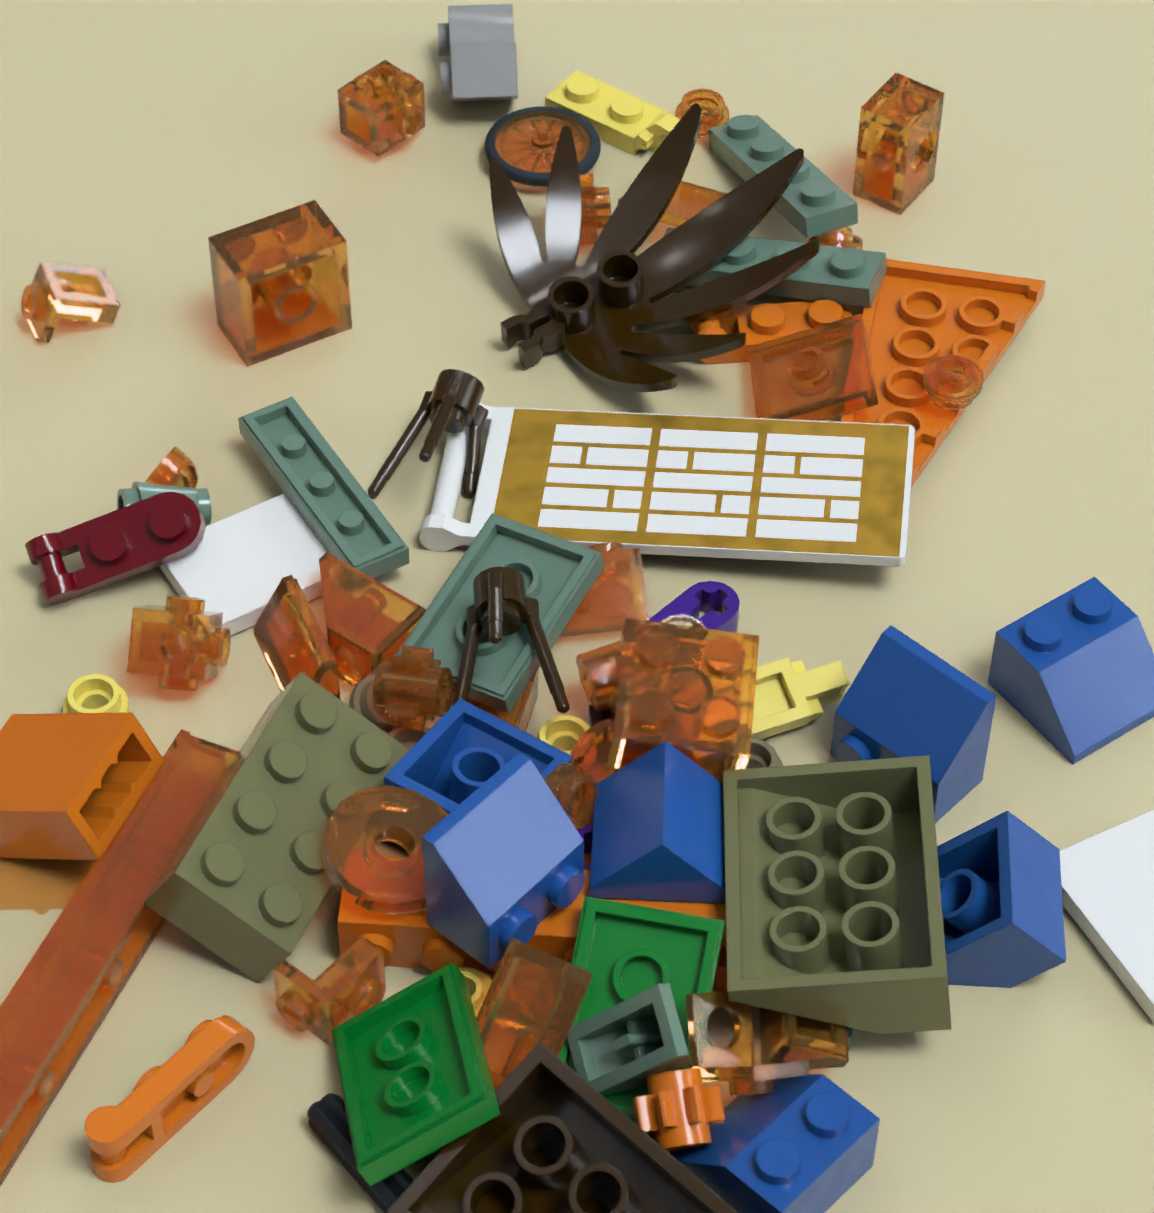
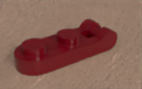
[25,491,206,605]

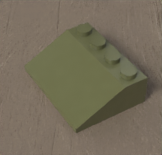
[723,755,952,1034]

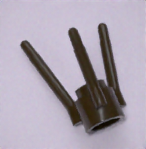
[367,369,489,498]
[453,566,570,714]

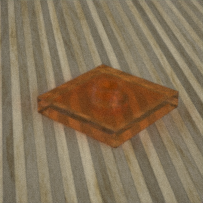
[748,314,878,421]

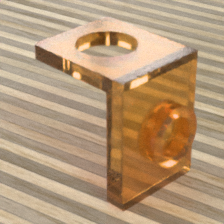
[686,990,810,1095]

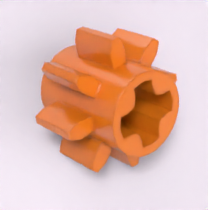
[633,1068,725,1152]

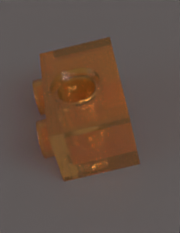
[853,72,944,215]

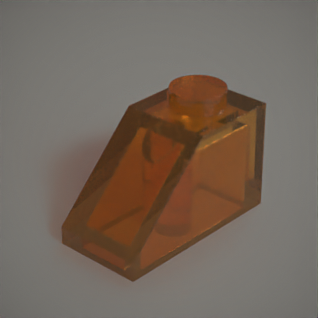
[319,552,426,686]

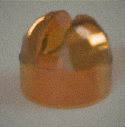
[145,446,199,488]

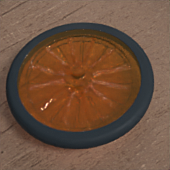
[484,106,601,187]

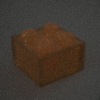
[208,200,352,367]
[605,618,759,783]

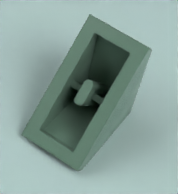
[565,983,692,1096]

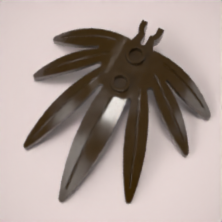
[489,103,820,392]

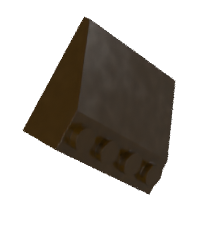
[387,1041,738,1213]

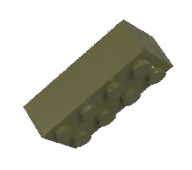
[144,672,409,983]

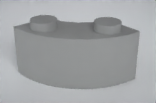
[438,4,518,102]

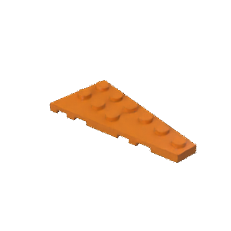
[840,259,1046,487]

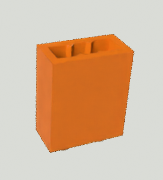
[0,712,165,860]

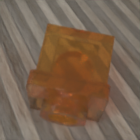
[273,936,386,1045]

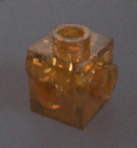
[338,60,425,157]
[127,596,231,691]

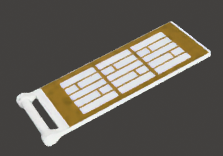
[419,403,915,567]

